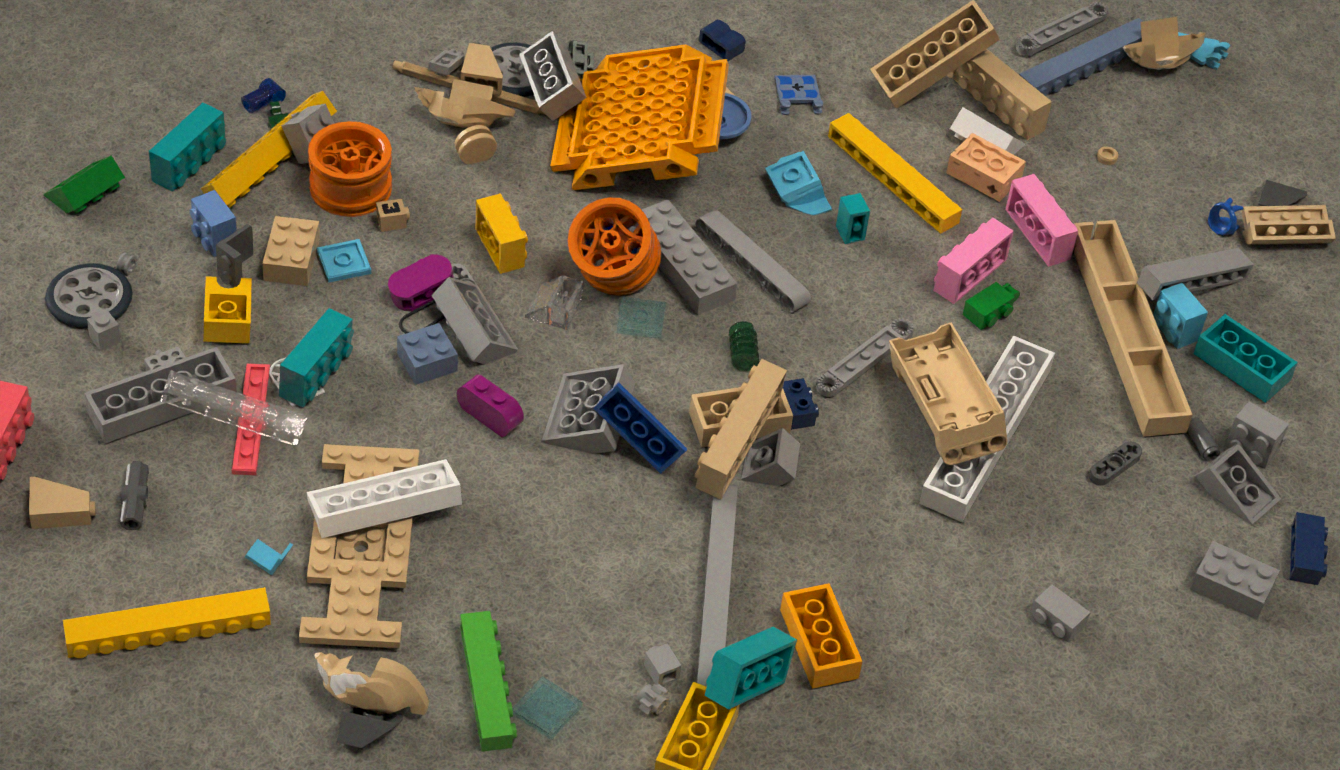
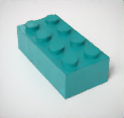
[149,102,226,192]
[279,308,354,407]
[1193,314,1298,403]
[704,627,797,709]

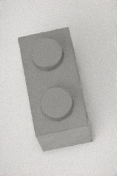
[1030,585,1090,642]

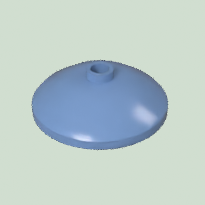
[719,93,751,139]

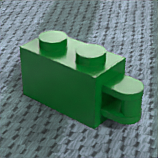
[962,282,1020,330]

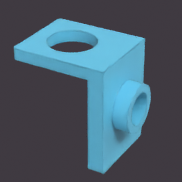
[245,539,293,575]

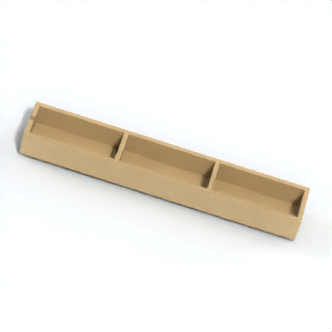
[1073,220,1192,437]

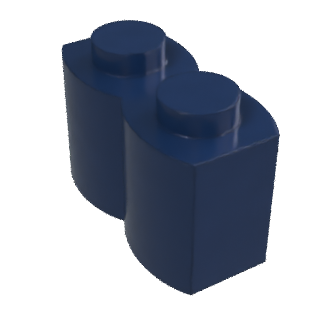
[699,19,746,61]

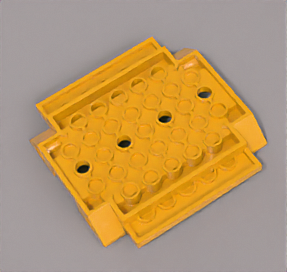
[550,44,729,190]

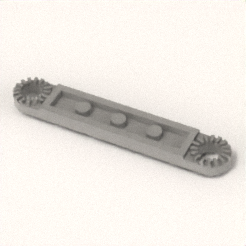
[1016,2,1109,55]
[816,318,914,397]

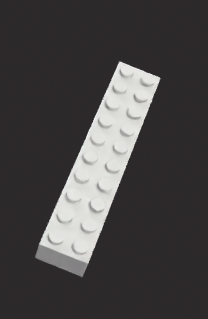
[919,336,1055,522]

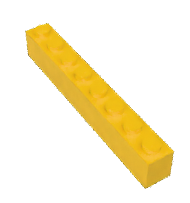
[201,91,337,208]
[828,113,962,234]
[63,587,271,658]

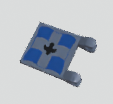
[775,75,823,115]

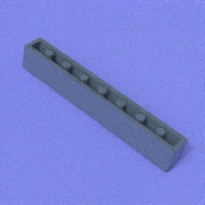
[1019,18,1143,96]

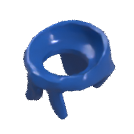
[1208,198,1243,235]

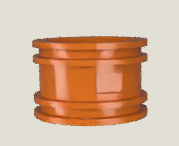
[308,121,392,217]
[568,197,661,296]

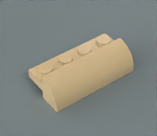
[1241,205,1336,245]

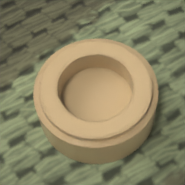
[1097,146,1118,165]

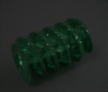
[729,321,760,371]

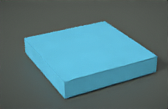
[317,239,372,283]

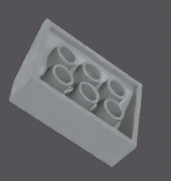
[542,364,635,454]

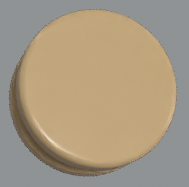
[455,125,497,164]

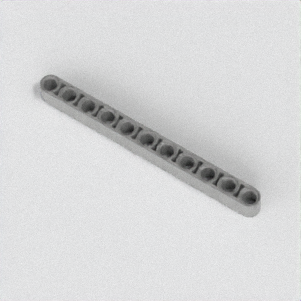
[697,484,738,687]

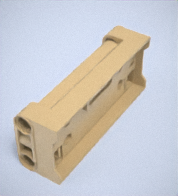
[889,322,1008,465]

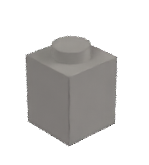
[87,310,121,351]
[644,643,682,686]

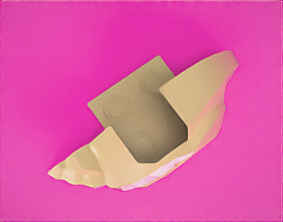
[1123,17,1205,70]
[415,79,515,128]
[315,652,429,715]

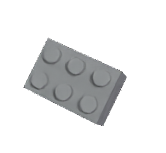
[1190,541,1280,619]

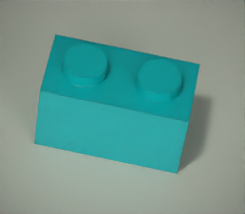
[836,193,870,244]

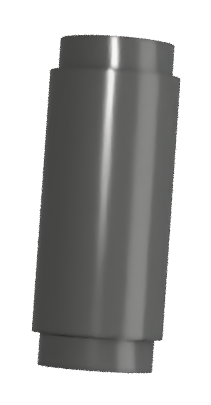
[1187,417,1220,461]

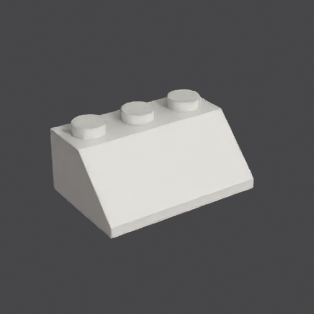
[950,107,1025,155]

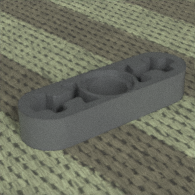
[1089,441,1142,486]

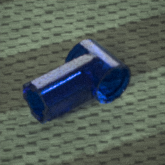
[241,78,286,113]

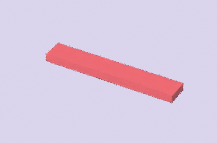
[232,364,270,475]

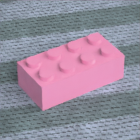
[1005,174,1078,267]
[933,218,1013,304]

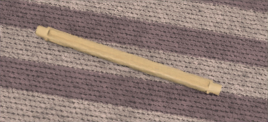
[393,60,546,115]

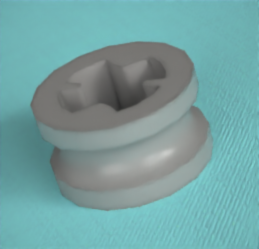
[117,252,137,275]

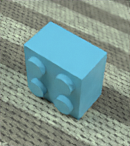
[1153,283,1208,349]

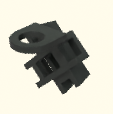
[566,40,594,78]

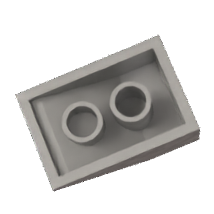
[1195,443,1281,525]

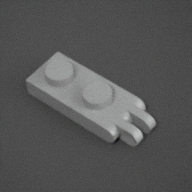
[428,49,465,76]

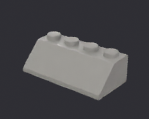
[432,277,518,364]

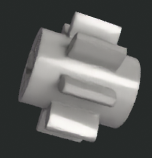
[638,684,669,715]

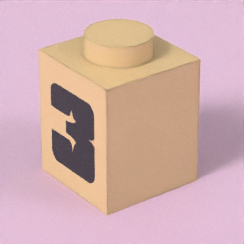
[376,199,410,232]

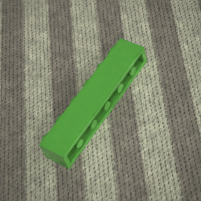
[460,611,517,752]

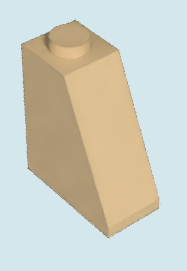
[460,43,503,95]
[29,477,96,529]

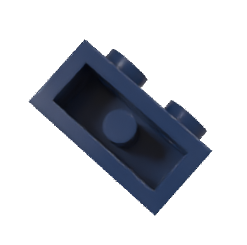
[783,378,819,430]

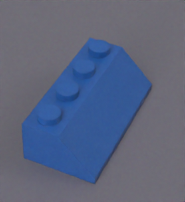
[593,382,687,474]

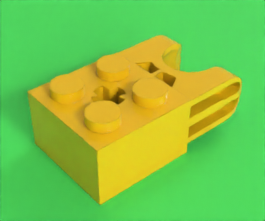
[203,276,252,343]

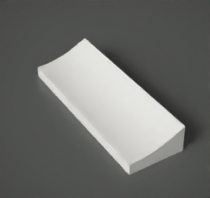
[307,459,462,538]

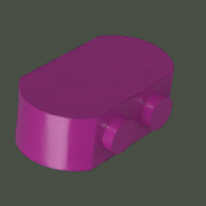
[388,254,454,311]
[457,375,524,437]

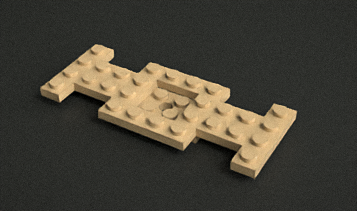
[299,444,419,648]

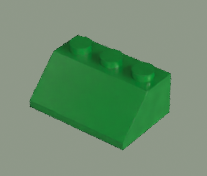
[43,155,125,214]

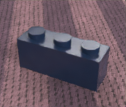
[1290,512,1328,585]

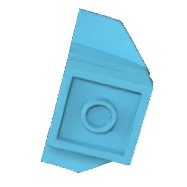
[765,151,832,215]

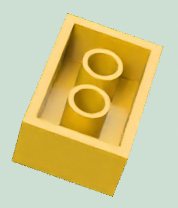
[475,193,528,274]

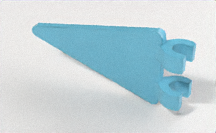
[1178,32,1230,70]

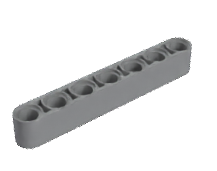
[695,209,811,313]

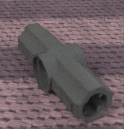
[120,461,149,530]

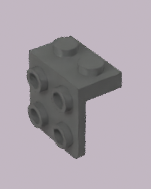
[216,224,254,287]

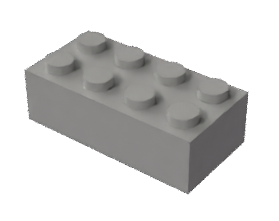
[519,31,587,121]

